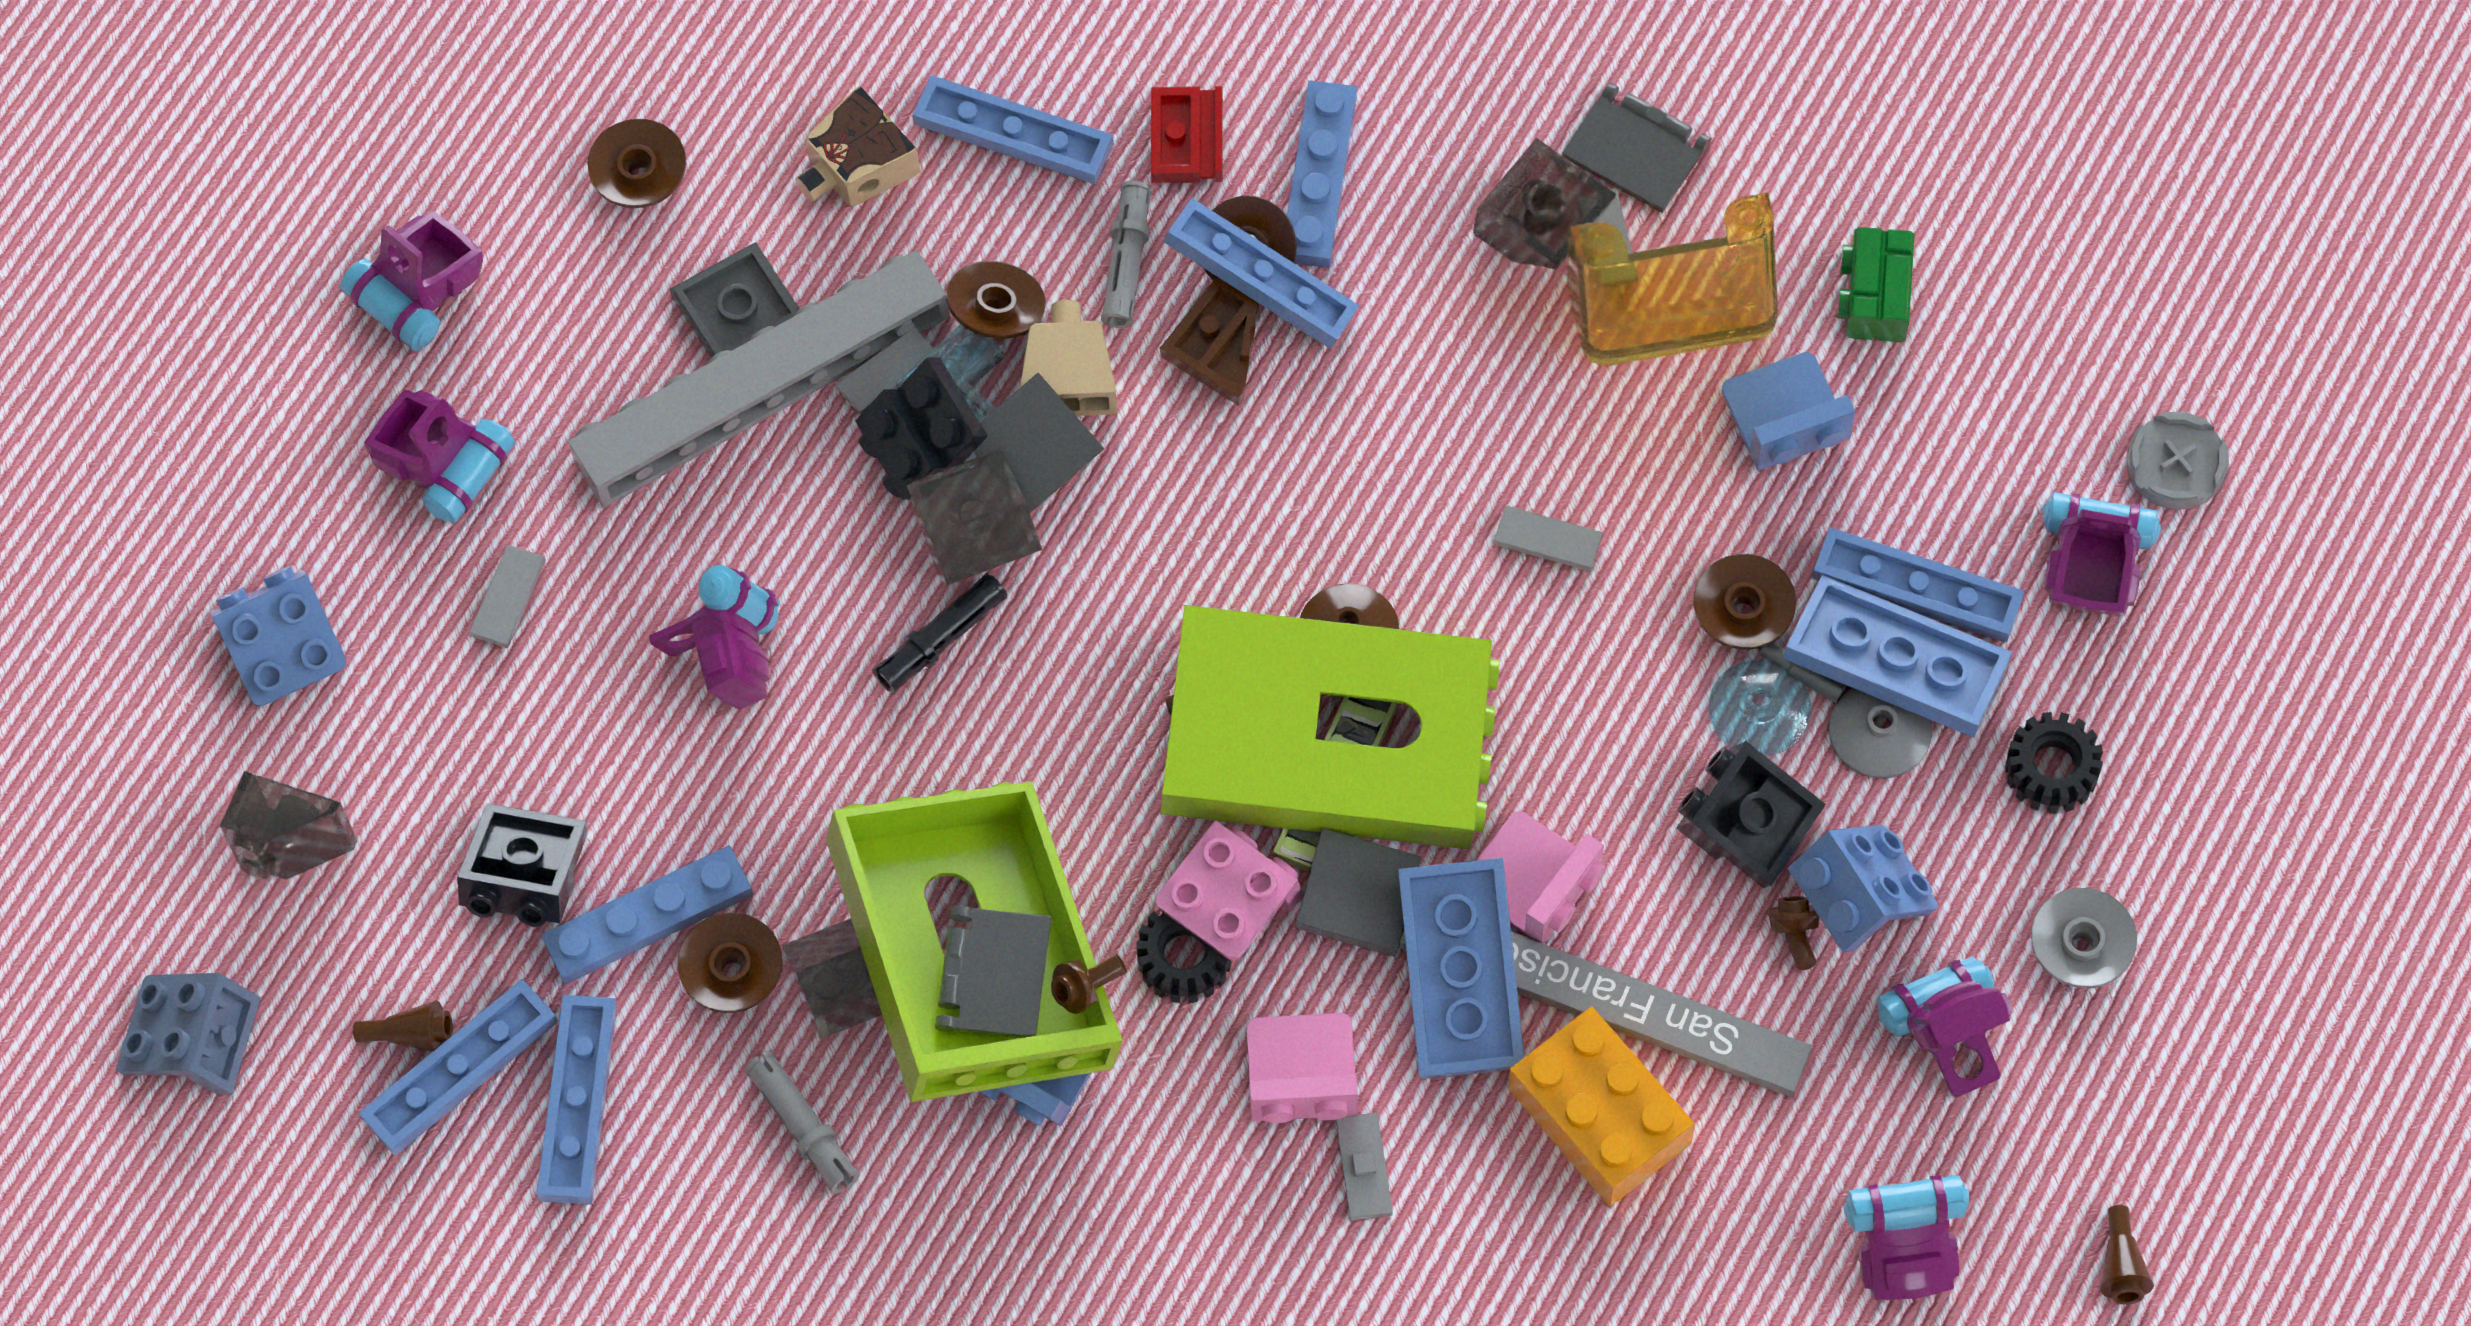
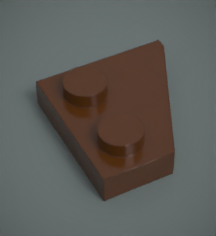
[1160,277,1259,406]

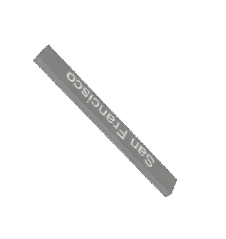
[1400,932,1813,1098]

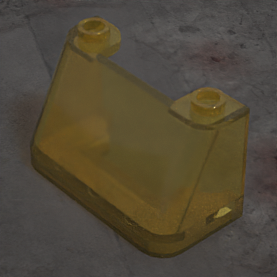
[1566,192,1778,366]

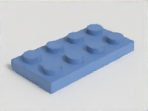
[1782,574,2013,738]
[1398,858,1525,1079]

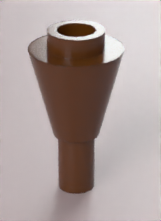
[353,1000,453,1052]
[2100,1205,2154,1305]

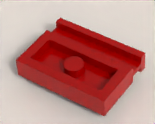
[1151,86,1223,183]

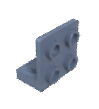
[116,973,261,1095]

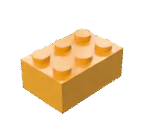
[1508,1006,1695,1207]

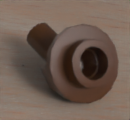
[1768,896,1819,970]
[1051,954,1127,1014]

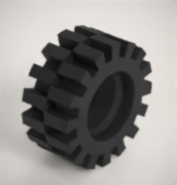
[2005,712,2103,814]
[1137,911,1232,1003]

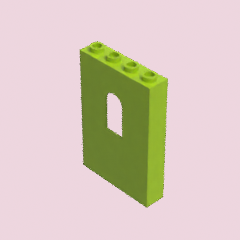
[1160,605,1500,850]
[826,781,1123,1102]

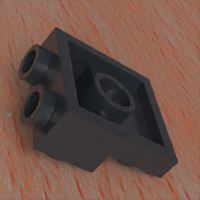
[855,357,988,500]
[1676,741,1826,888]
[457,803,587,927]

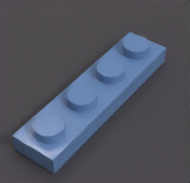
[912,75,1114,185]
[1287,80,1357,268]
[1163,198,1360,349]
[1812,527,2025,643]
[541,845,753,985]
[359,979,558,1157]
[536,995,617,1205]

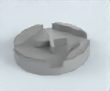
[2126,412,2229,509]

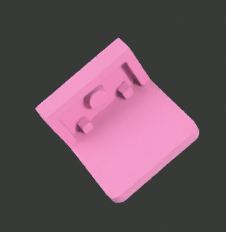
[1477,811,1606,944]
[1156,820,1303,960]
[1247,1013,1358,1123]

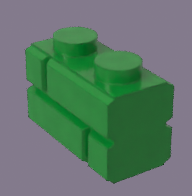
[1837,227,1915,343]

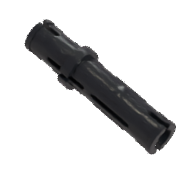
[872,573,1007,694]

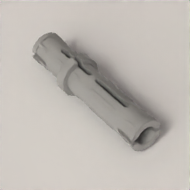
[1101,181,1153,328]
[745,1051,860,1194]

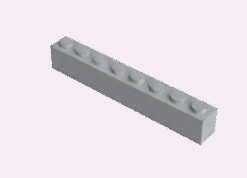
[568,249,950,508]

